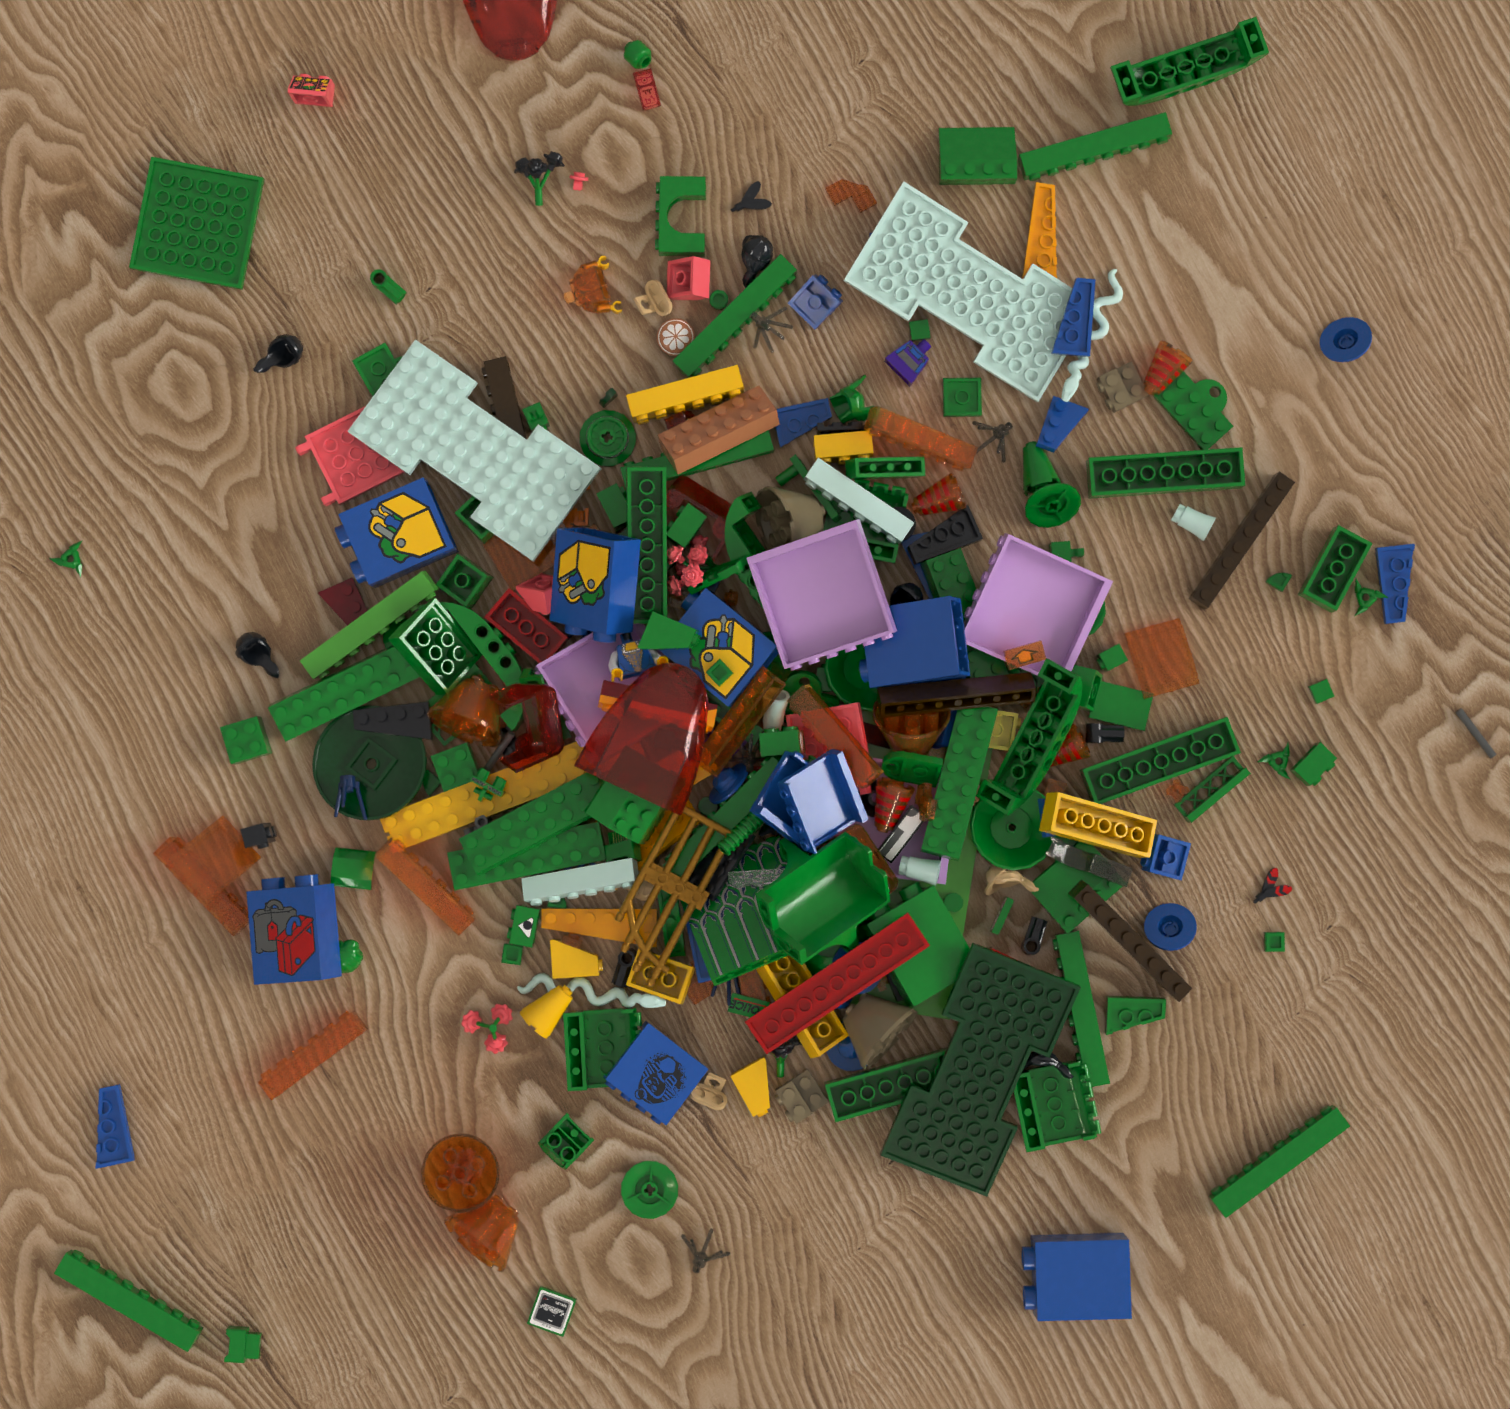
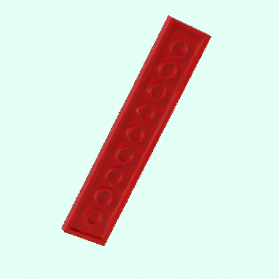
[745,912,930,1054]

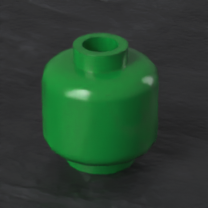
[623,40,652,69]

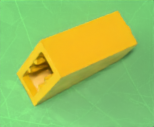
[550,939,603,979]
[730,1056,770,1118]

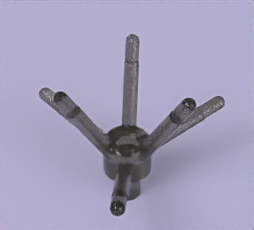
[750,307,793,353]
[972,421,1013,463]
[721,731,771,773]
[681,1228,730,1273]

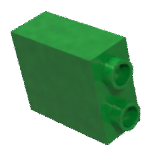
[861,881,970,1007]

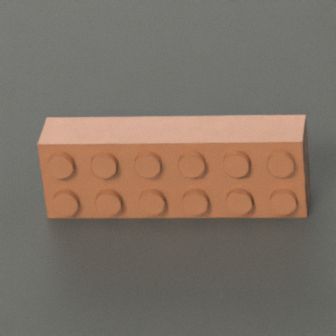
[657,385,780,474]

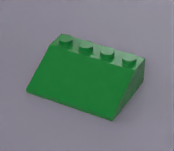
[938,127,1017,185]
[388,598,482,695]
[1031,842,1126,934]

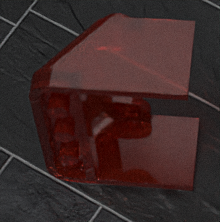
[666,476,732,562]
[489,683,564,773]

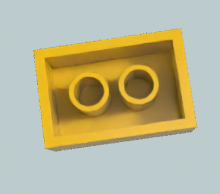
[813,430,874,466]
[626,948,695,1004]

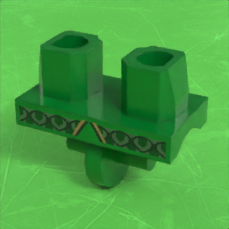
[470,767,507,802]

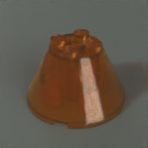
[427,675,501,747]
[872,700,951,756]
[421,1133,500,1213]
[444,1194,519,1272]

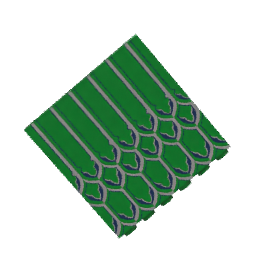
[680,835,789,986]

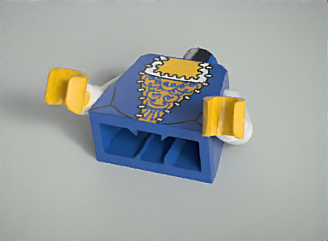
[608,632,669,682]

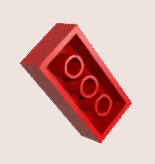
[484,588,569,663]

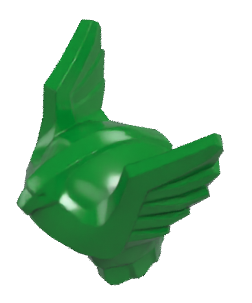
[830,375,886,424]

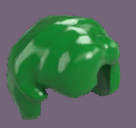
[339,939,363,973]

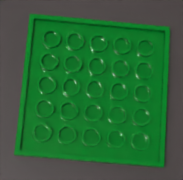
[129,157,265,290]

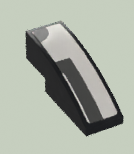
[876,805,927,863]

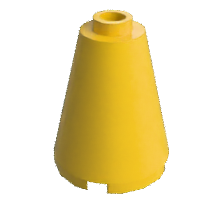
[520,985,573,1039]

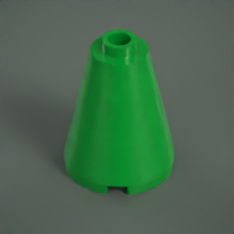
[1023,441,1061,496]

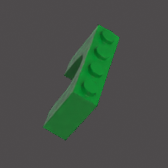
[655,176,706,257]

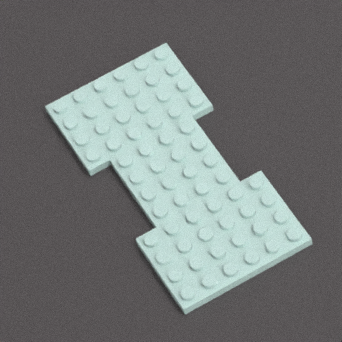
[843,182,1097,402]
[348,340,601,562]

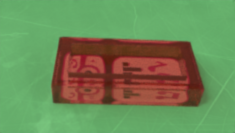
[633,68,661,111]

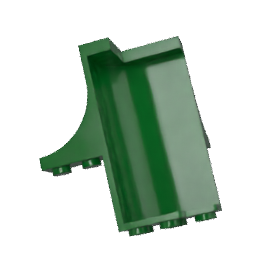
[755,832,890,965]

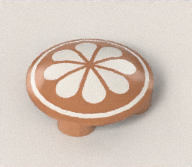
[657,319,695,357]

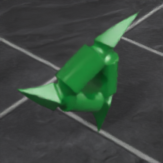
[49,540,83,578]
[1355,579,1388,616]
[1257,743,1291,780]

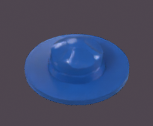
[1320,317,1372,362]
[709,763,749,804]
[1144,903,1197,951]
[827,1021,867,1071]

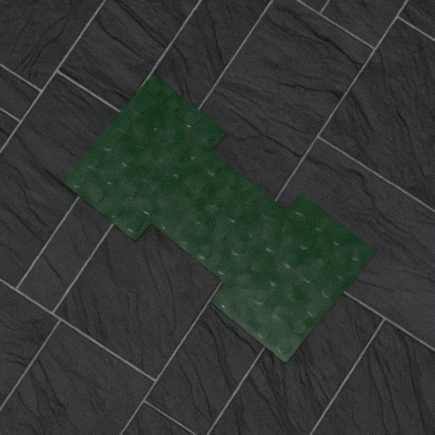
[880,942,1081,1197]

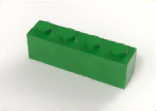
[845,457,926,480]

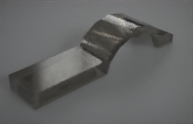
[1045,836,1133,887]

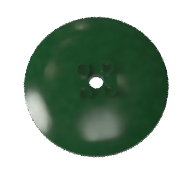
[312,705,427,821]

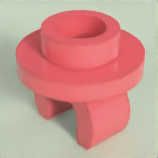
[569,172,588,191]

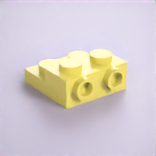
[988,710,1021,751]

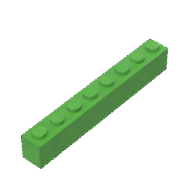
[300,570,439,679]

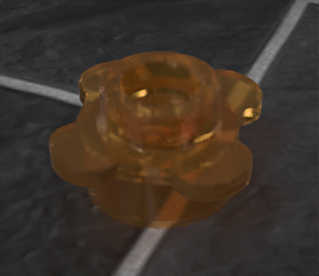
[1166,779,1189,802]

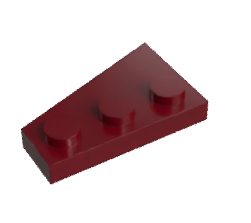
[318,577,368,626]

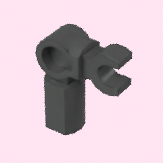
[463,815,493,835]

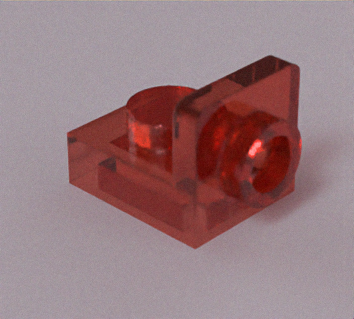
[664,411,695,429]

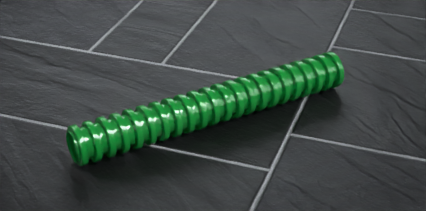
[717,755,816,856]

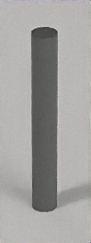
[1455,708,1497,759]
[484,730,515,771]

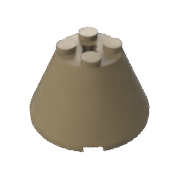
[755,486,825,551]
[842,993,917,1070]

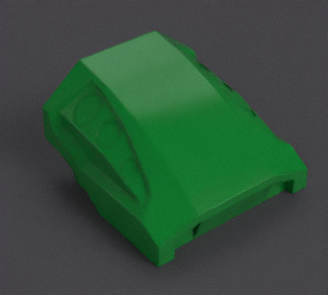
[331,847,376,890]
[538,1113,594,1170]

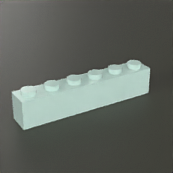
[803,458,914,544]
[521,858,639,906]

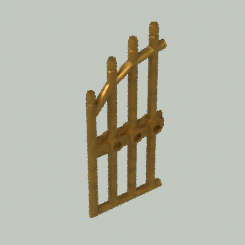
[615,801,731,987]

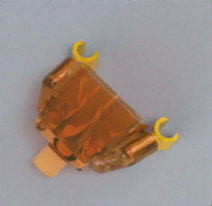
[564,256,622,314]

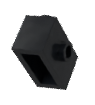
[240,823,277,849]

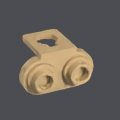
[634,280,673,316]
[690,1073,727,1110]

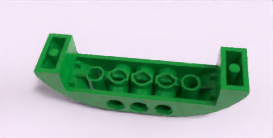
[1110,17,1269,106]
[725,492,766,609]
[417,602,527,732]
[976,658,1083,815]

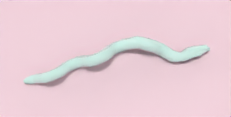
[1061,269,1123,402]
[517,973,666,1009]

